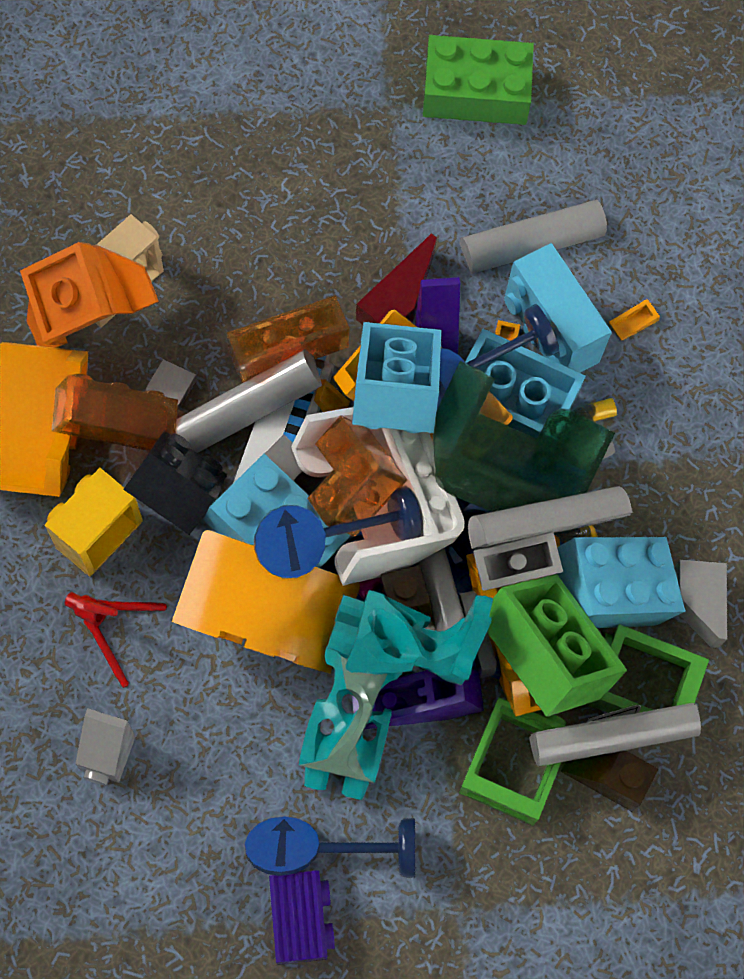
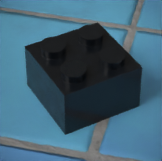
[123,430,228,535]

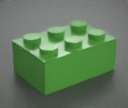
[423,35,534,125]
[487,574,627,717]

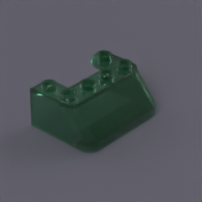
[433,361,615,535]

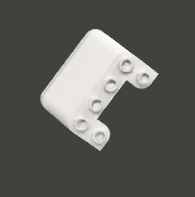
[291,407,465,586]

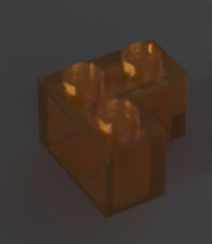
[307,415,407,537]

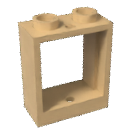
[96,214,164,328]

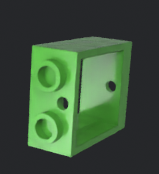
[587,624,709,713]
[459,698,567,826]

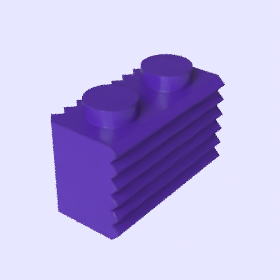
[269,870,335,965]

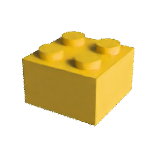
[44,468,143,577]

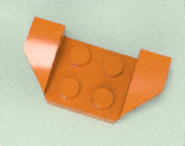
[20,242,159,348]

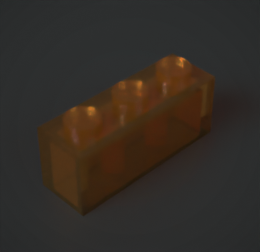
[227,295,350,383]
[52,374,178,451]

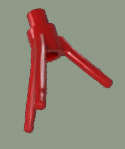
[65,592,167,688]

